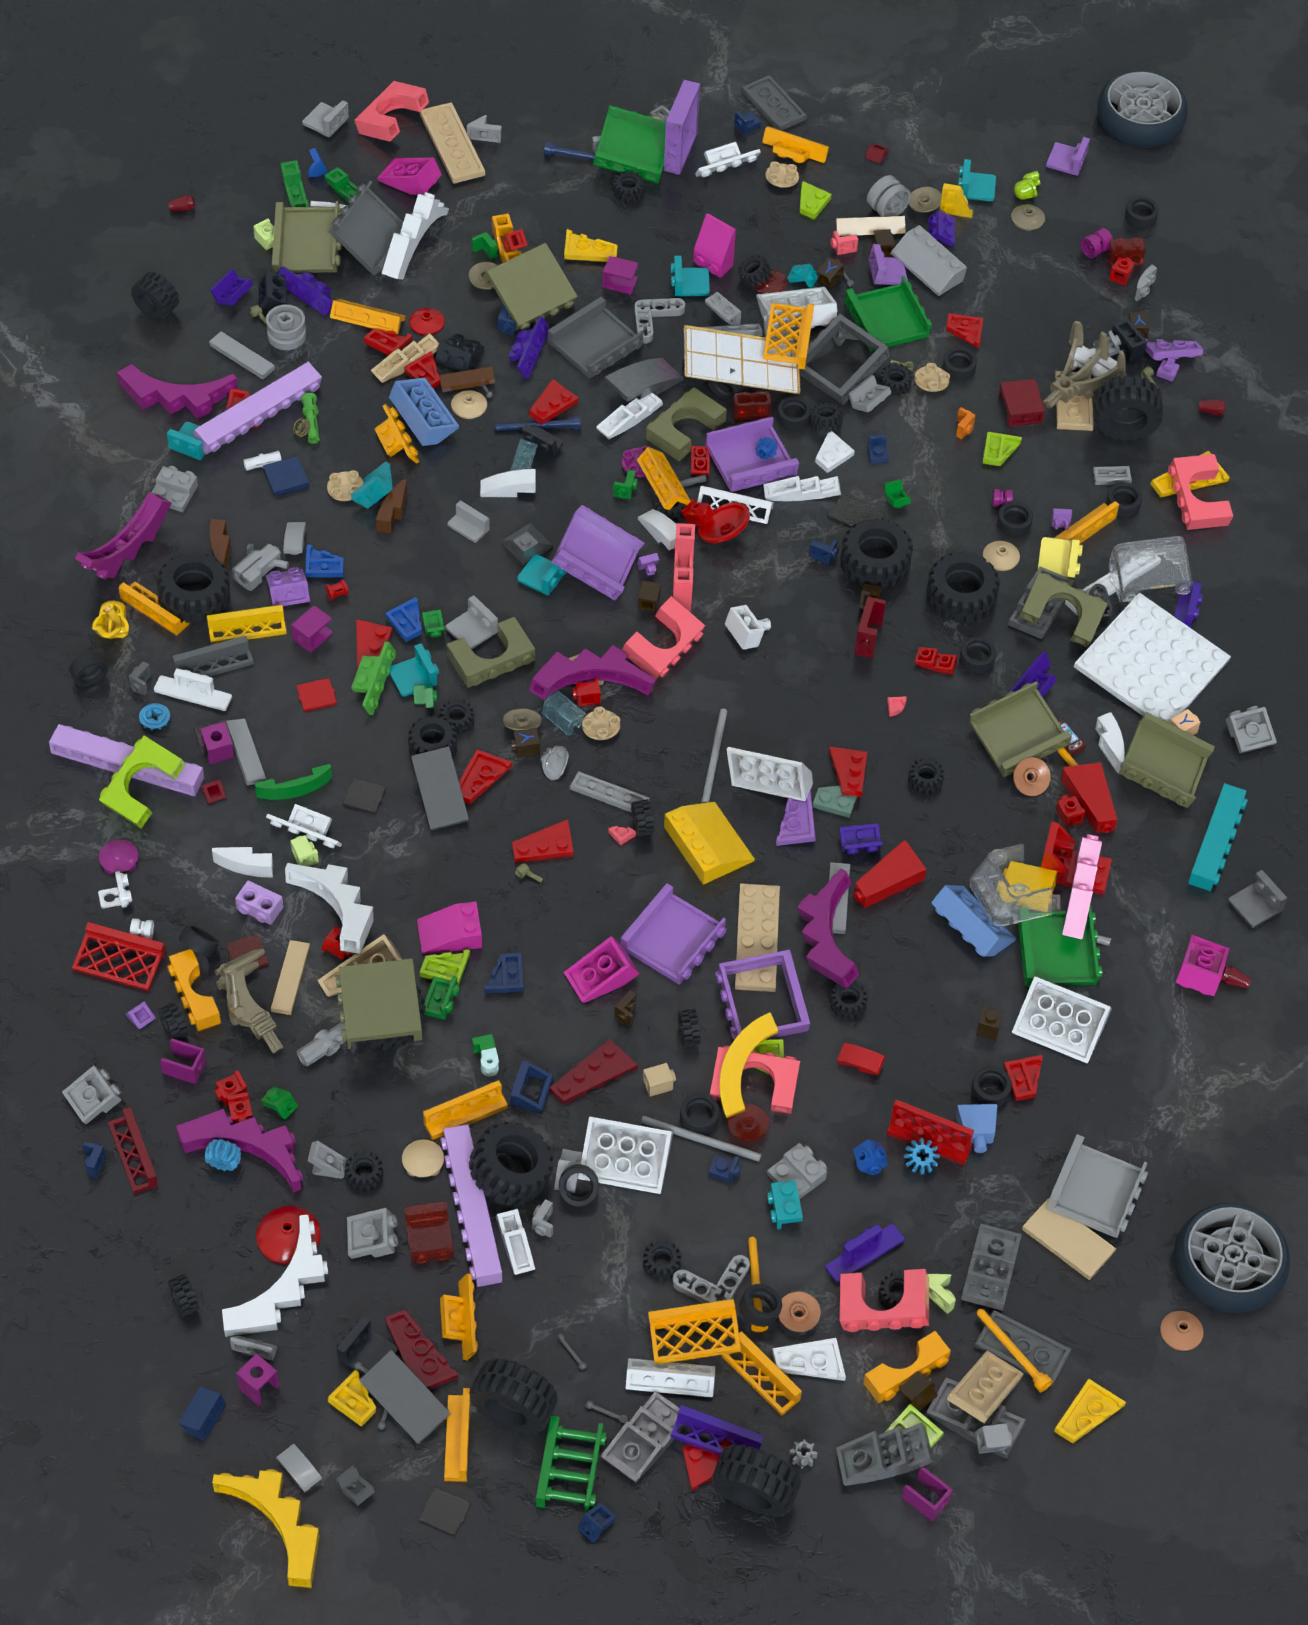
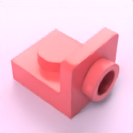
[830,231,858,255]

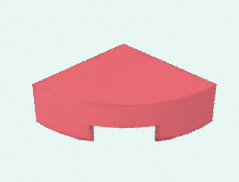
[887,696,907,717]
[608,826,636,846]

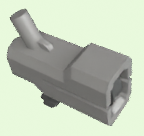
[232,543,289,591]

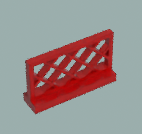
[72,922,167,991]
[887,1099,974,1165]

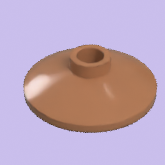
[1013,757,1050,796]
[778,1292,821,1332]
[1160,1311,1203,1351]

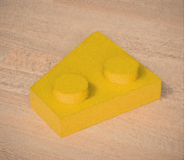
[940,183,973,218]
[328,1370,376,1427]

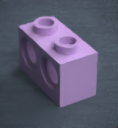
[235,881,283,925]

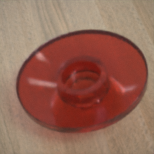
[755,269,787,294]
[728,1104,769,1142]

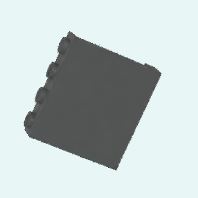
[329,181,403,275]
[548,297,643,379]

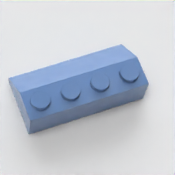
[389,378,459,446]
[931,885,1017,957]

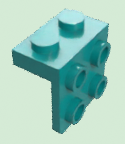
[958,159,996,201]
[671,256,710,296]
[167,422,205,460]
[351,462,393,509]
[517,554,567,596]
[389,643,439,697]

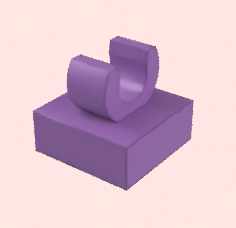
[1156,357,1180,382]
[1051,508,1072,530]
[637,553,659,576]

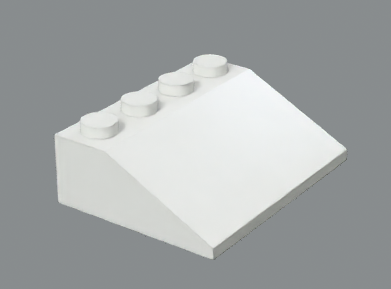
[757,287,837,328]
[727,747,813,802]
[1012,977,1112,1064]
[578,1117,673,1194]

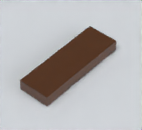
[440,366,495,392]

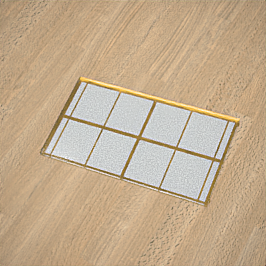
[683,325,801,394]

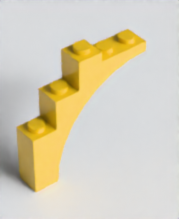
[212,1469,320,1588]

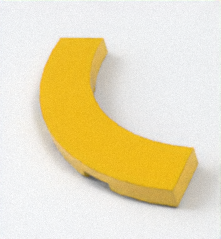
[720,1013,778,1118]

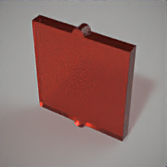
[227,935,269,972]

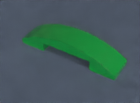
[280,160,310,207]
[324,167,358,203]
[254,764,332,800]

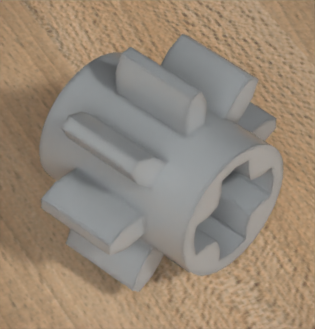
[789,1439,817,1469]

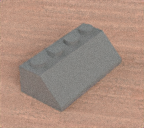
[891,225,967,296]

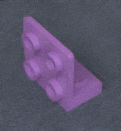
[1046,137,1090,176]
[868,244,908,285]
[265,568,310,606]

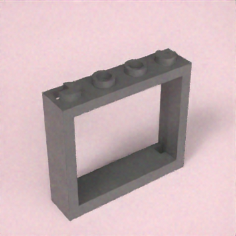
[798,314,890,405]

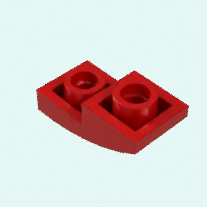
[691,446,710,475]
[915,647,957,674]
[837,1043,885,1075]

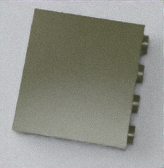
[272,201,342,273]
[483,243,578,331]
[969,681,1072,778]
[1119,712,1215,808]
[335,958,422,1049]

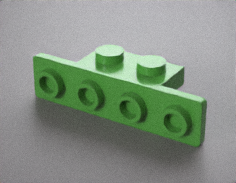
[351,641,396,715]

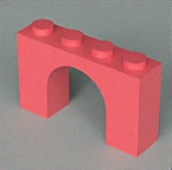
[355,81,429,142]
[1168,454,1233,530]
[673,523,695,611]
[622,596,705,680]
[710,1046,800,1114]
[840,1269,929,1332]

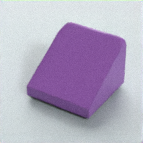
[125,1001,156,1030]

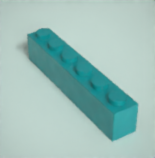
[1188,783,1248,892]

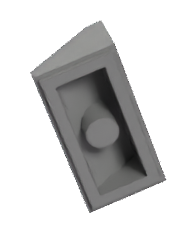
[230,1335,277,1360]

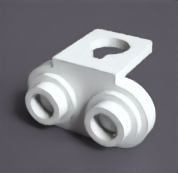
[98,871,132,909]

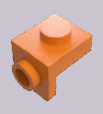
[956,407,976,440]

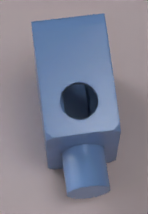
[956,1104,997,1153]

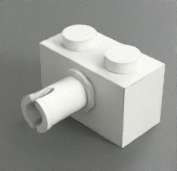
[725,605,771,649]

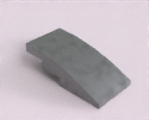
[605,357,684,402]
[1008,566,1074,639]
[961,1223,1022,1311]
[926,1377,1026,1459]
[601,1391,685,1483]
[836,1422,934,1486]

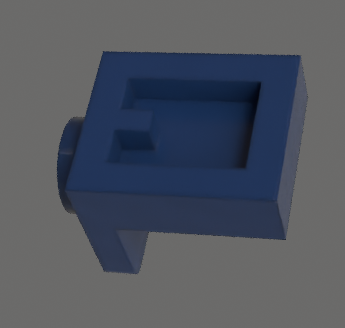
[734,111,761,134]
[497,305,516,335]
[867,434,889,464]
[809,539,839,564]
[82,1142,106,1178]
[708,1154,742,1183]
[578,1502,617,1543]

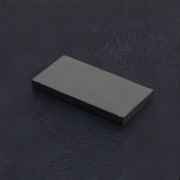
[742,75,807,131]
[411,747,469,831]
[974,1310,1072,1387]
[359,1350,451,1445]

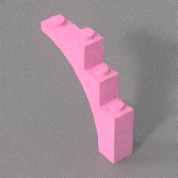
[1062,834,1102,939]

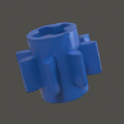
[755,437,778,460]

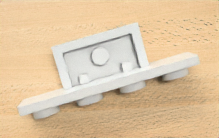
[695,142,761,177]
[154,669,232,711]
[266,804,342,849]

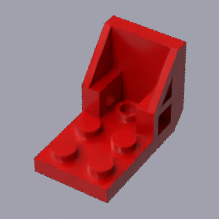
[1041,822,1112,895]

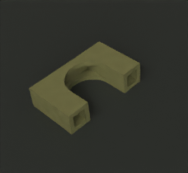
[646,387,727,461]
[1019,572,1108,648]
[447,617,535,688]

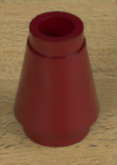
[168,194,195,211]
[1199,399,1226,416]
[1221,965,1252,989]

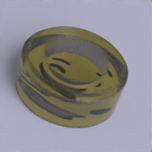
[293,418,310,437]

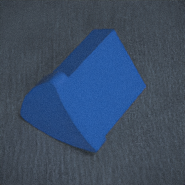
[307,148,328,177]

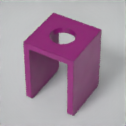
[602,256,638,294]
[291,606,333,653]
[200,722,233,764]
[160,1039,206,1084]
[236,1353,279,1406]
[902,1467,953,1522]

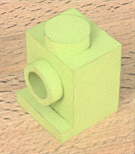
[254,219,274,250]
[291,835,319,867]

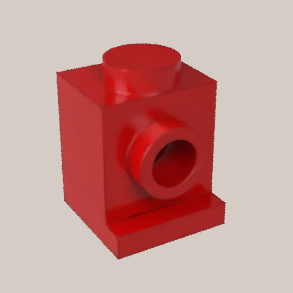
[501,229,528,253]
[1109,257,1135,285]
[681,499,714,527]
[572,678,601,707]
[1056,795,1085,828]
[321,926,353,960]
[214,1070,248,1106]
[227,1092,253,1124]

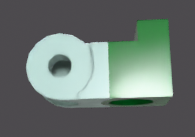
[472,1034,499,1077]

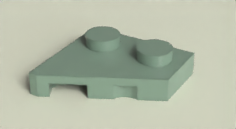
[813,786,857,818]

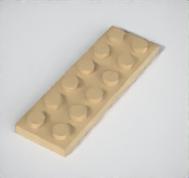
[420,102,485,184]
[735,884,780,992]

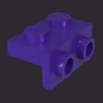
[928,210,955,247]
[210,269,253,306]
[839,823,883,854]

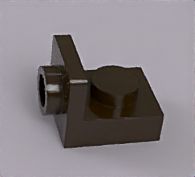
[614,990,637,1027]

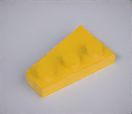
[564,229,617,262]
[1054,1379,1126,1443]

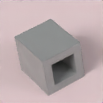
[974,1423,1012,1454]

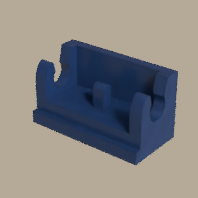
[178,1386,226,1441]

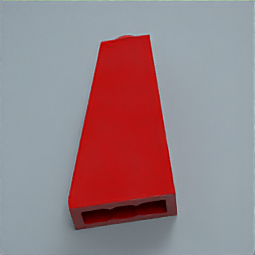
[1061,762,1118,833]
[853,840,926,908]

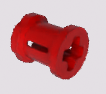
[325,579,349,601]

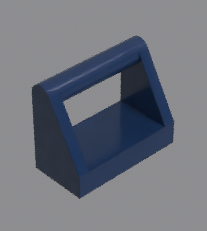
[510,1060,554,1113]

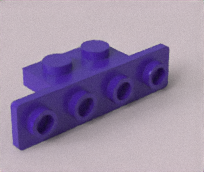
[278,266,333,316]
[508,317,550,379]
[1174,580,1203,628]
[1008,652,1056,697]
[825,1224,905,1283]

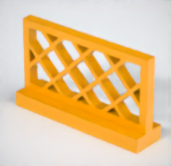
[763,303,814,370]
[648,1299,741,1365]

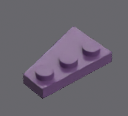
[1145,338,1203,360]
[776,791,816,846]

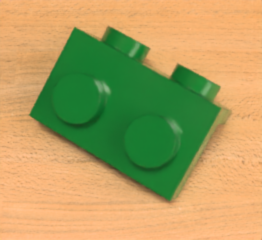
[424,976,460,1020]

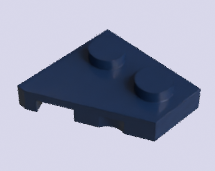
[484,953,524,993]

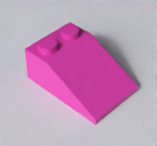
[377,157,442,195]
[693,213,736,278]
[417,901,482,955]
[1176,935,1230,996]
[564,936,640,1003]

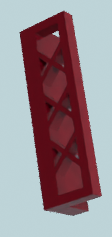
[108,1107,158,1194]

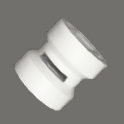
[130,918,154,940]

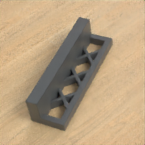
[172,636,254,677]

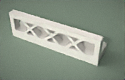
[697,486,774,524]
[626,1358,715,1397]

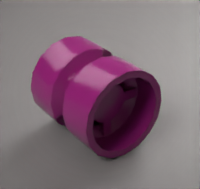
[1080,228,1114,258]

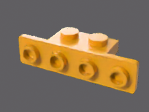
[762,126,829,163]
[374,404,420,464]
[440,1273,478,1360]

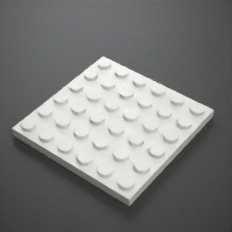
[1074,593,1231,723]

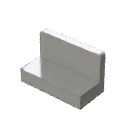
[447,500,489,543]

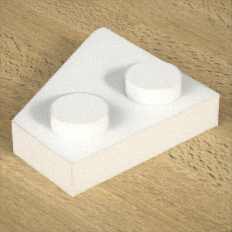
[815,431,854,473]

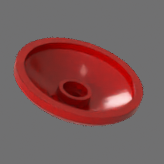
[698,502,750,543]
[256,1206,321,1265]

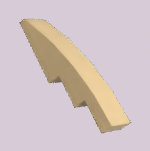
[371,333,439,383]

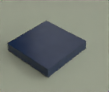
[263,456,309,496]

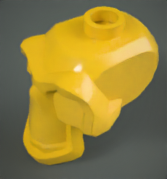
[92,600,129,640]

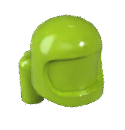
[1014,171,1041,200]

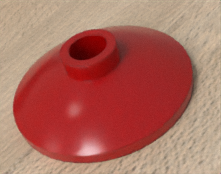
[409,308,445,335]

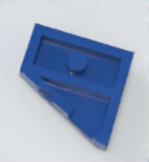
[305,545,344,577]
[385,597,422,642]

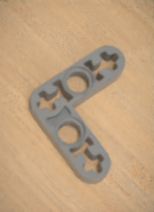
[634,298,685,344]
[673,1255,750,1304]

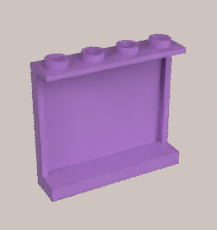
[705,417,799,492]
[551,505,644,601]
[620,883,727,985]

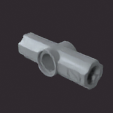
[297,1022,346,1067]

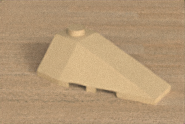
[317,934,403,997]

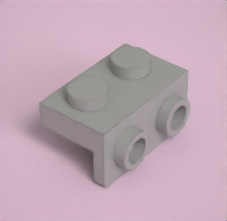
[705,292,741,325]
[849,375,891,412]

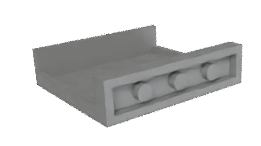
[1046,1134,1148,1238]

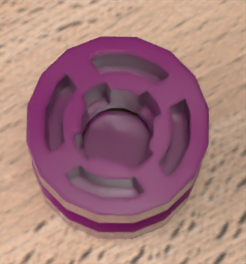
[992,489,1013,507]

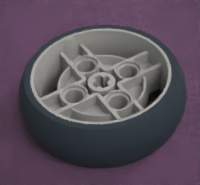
[1097,70,1188,148]
[1175,1203,1290,1313]

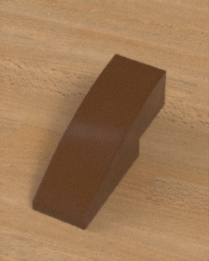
[376,480,407,533]
[210,519,231,568]

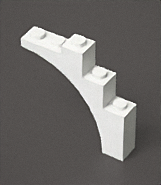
[382,192,449,279]
[285,863,373,954]
[222,1215,328,1337]

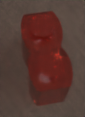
[1107,238,1146,265]
[733,391,771,420]

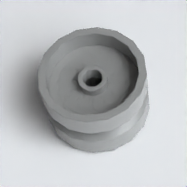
[867,175,911,217]
[266,305,306,350]

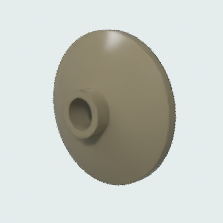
[909,187,942,212]
[1011,204,1045,231]
[469,262,498,289]
[503,709,542,731]

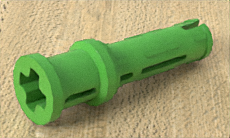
[301,393,320,444]

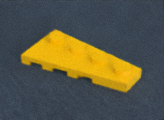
[1150,451,1230,497]

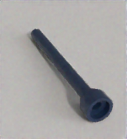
[544,141,595,160]
[494,415,581,431]

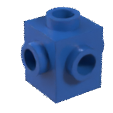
[853,1139,888,1175]

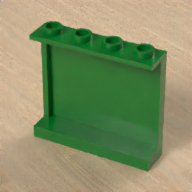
[593,105,666,183]
[845,276,932,352]
[1017,904,1102,987]

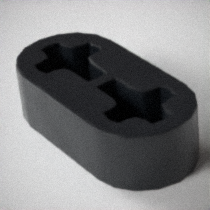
[1088,584,1112,620]

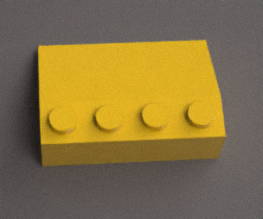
[664,802,755,885]

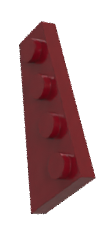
[550,1039,638,1105]
[385,1310,458,1390]

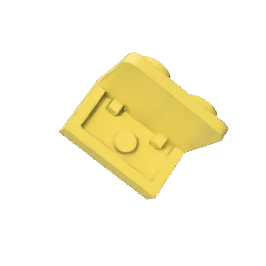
[1038,537,1083,578]

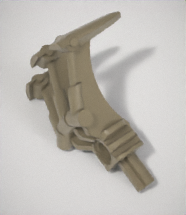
[1043,321,1127,408]
[215,949,283,1054]

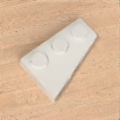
[772,1338,846,1381]

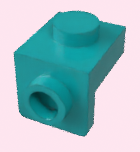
[787,264,817,288]

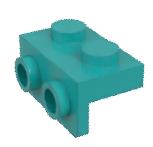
[767,1180,803,1229]

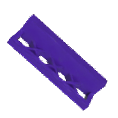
[670,1405,764,1456]

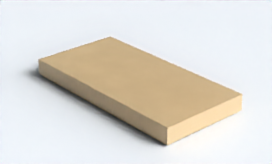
[1055,371,1093,431]
[1022,1198,1116,1280]
[947,1351,1024,1423]

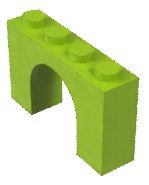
[99,736,186,829]

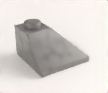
[501,523,553,566]

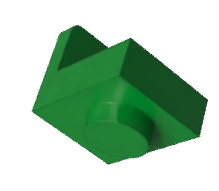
[471,232,498,260]
[613,470,638,499]
[884,479,911,508]
[422,610,445,638]
[413,684,437,708]
[260,1086,298,1120]

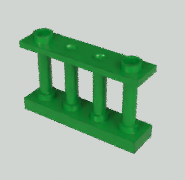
[536,1416,607,1514]

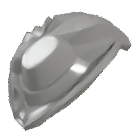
[540,746,569,780]

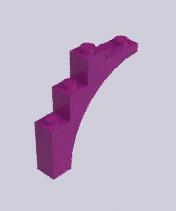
[117,364,238,419]
[75,492,172,579]
[529,645,656,701]
[797,869,860,989]
[176,1109,303,1192]

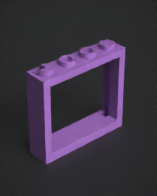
[664,80,700,175]
[715,950,810,1040]

